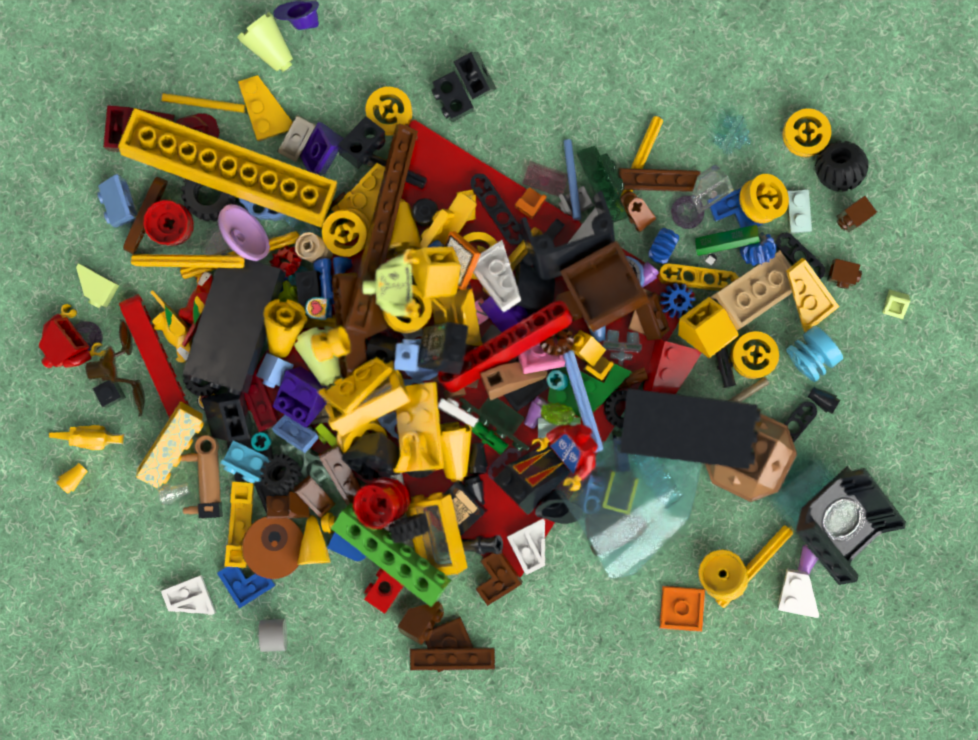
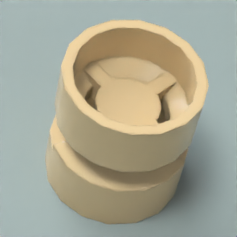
[295,232,333,263]

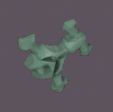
[280,425,344,493]

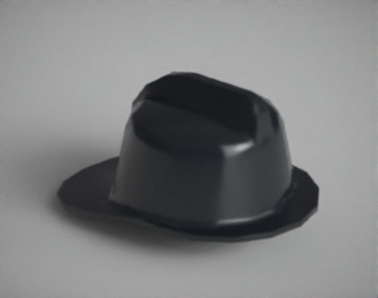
[535,490,583,524]

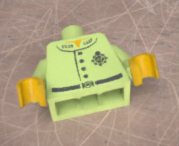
[363,249,420,317]

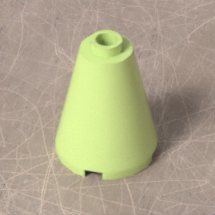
[237,12,293,72]
[294,326,341,388]

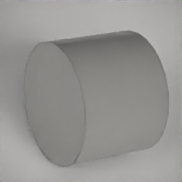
[259,619,287,652]

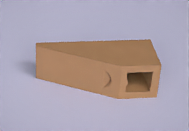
[481,362,548,400]

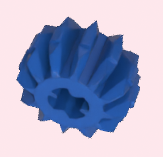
[648,228,679,265]
[740,232,776,266]
[659,283,696,319]

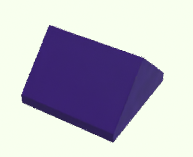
[300,121,344,176]

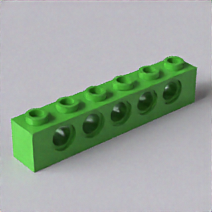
[331,503,452,607]

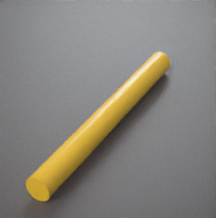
[162,93,246,113]

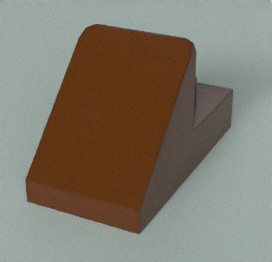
[266,492,310,519]

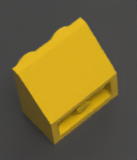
[408,247,461,298]
[678,297,738,358]

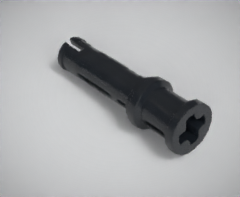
[439,535,503,555]

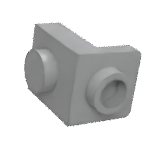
[559,186,594,217]

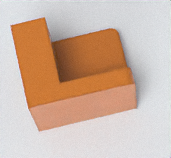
[515,188,547,219]

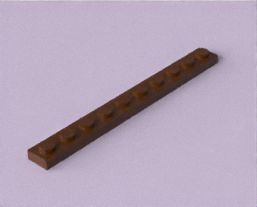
[345,124,418,333]

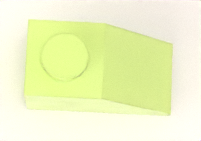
[76,264,119,308]

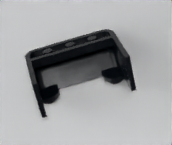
[518,191,615,280]

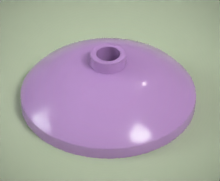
[218,204,270,261]

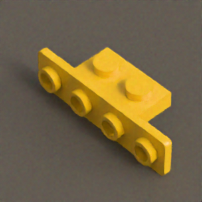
[420,193,477,247]

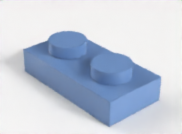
[272,415,319,453]

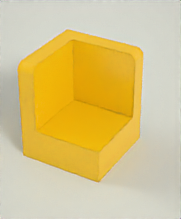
[583,356,614,381]

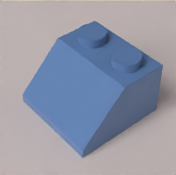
[97,174,137,228]

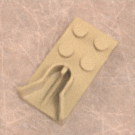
[710,250,792,330]

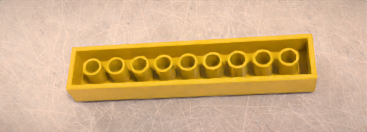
[119,109,337,228]

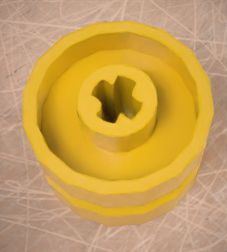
[698,549,749,602]

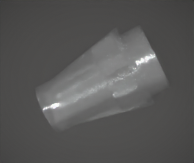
[157,482,190,505]

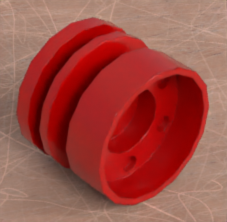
[143,200,194,246]
[353,477,410,529]

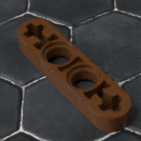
[123,176,168,254]

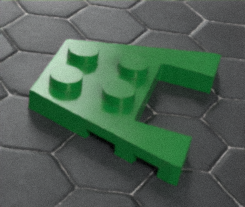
[548,336,632,418]

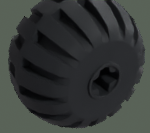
[815,141,868,192]

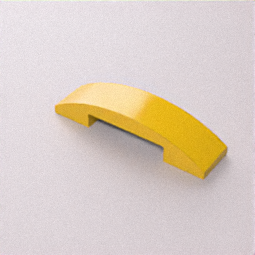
[224,482,254,568]

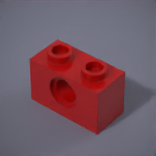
[364,568,404,614]

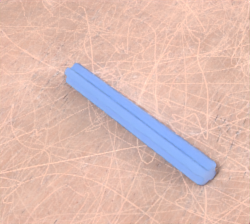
[563,350,603,452]

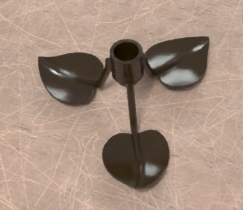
[86,319,145,417]

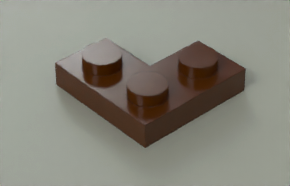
[476,552,523,606]

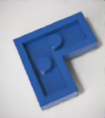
[707,188,762,228]
[217,566,276,609]

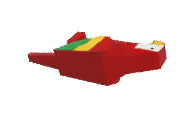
[178,272,214,347]

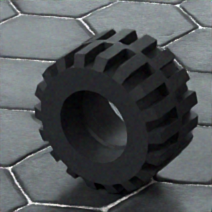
[181,179,237,222]

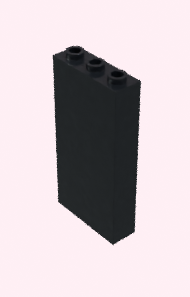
[183,252,286,395]
[620,388,761,469]

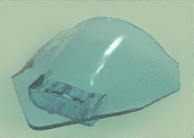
[554,436,702,579]

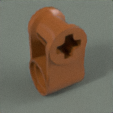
[619,191,656,232]

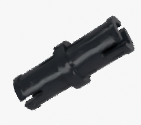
[715,345,736,388]

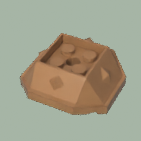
[705,414,797,502]

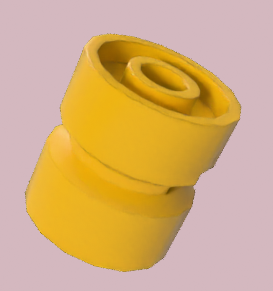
[311,326,351,362]

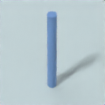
[563,139,582,220]

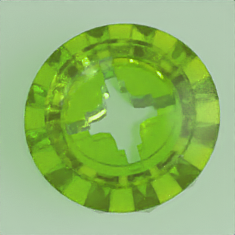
[541,402,575,425]

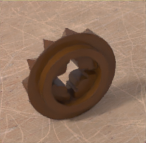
[540,328,574,356]

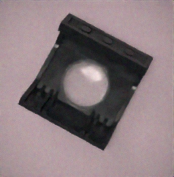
[795,466,906,585]

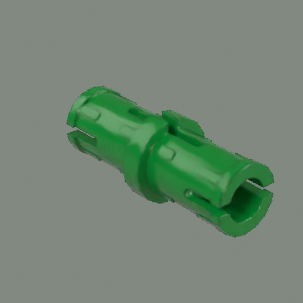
[471,421,509,455]

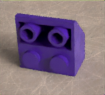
[480,277,535,332]
[273,366,329,428]

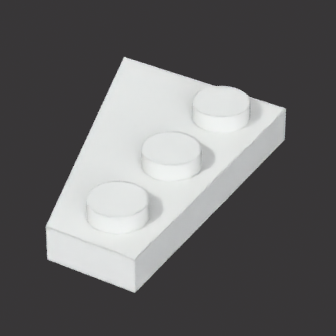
[473,240,521,312]

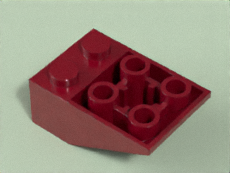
[103,105,175,152]

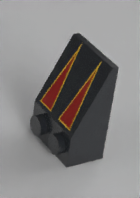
[493,446,571,515]

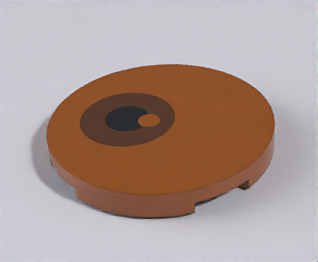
[241,516,303,579]

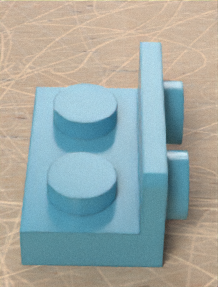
[220,441,270,484]

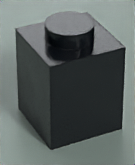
[92,380,126,408]

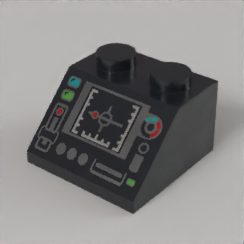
[417,322,469,375]

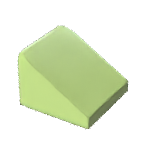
[883,289,910,319]

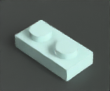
[787,190,812,233]

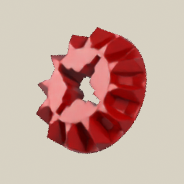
[269,246,301,277]

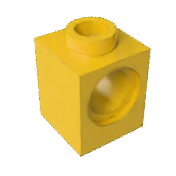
[570,330,606,366]

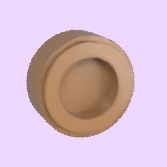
[444,388,466,400]

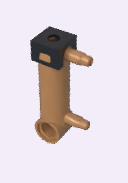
[181,435,223,519]

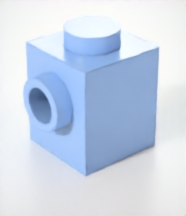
[395,339,421,371]
[256,353,294,388]

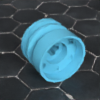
[786,326,843,382]

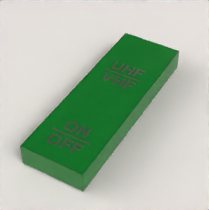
[695,225,760,256]

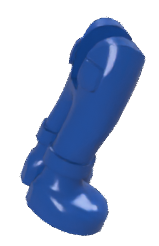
[313,257,353,318]

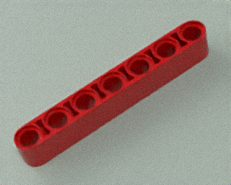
[119,294,190,418]
[438,301,573,393]

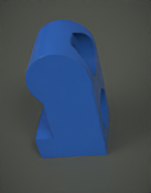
[328,532,366,561]

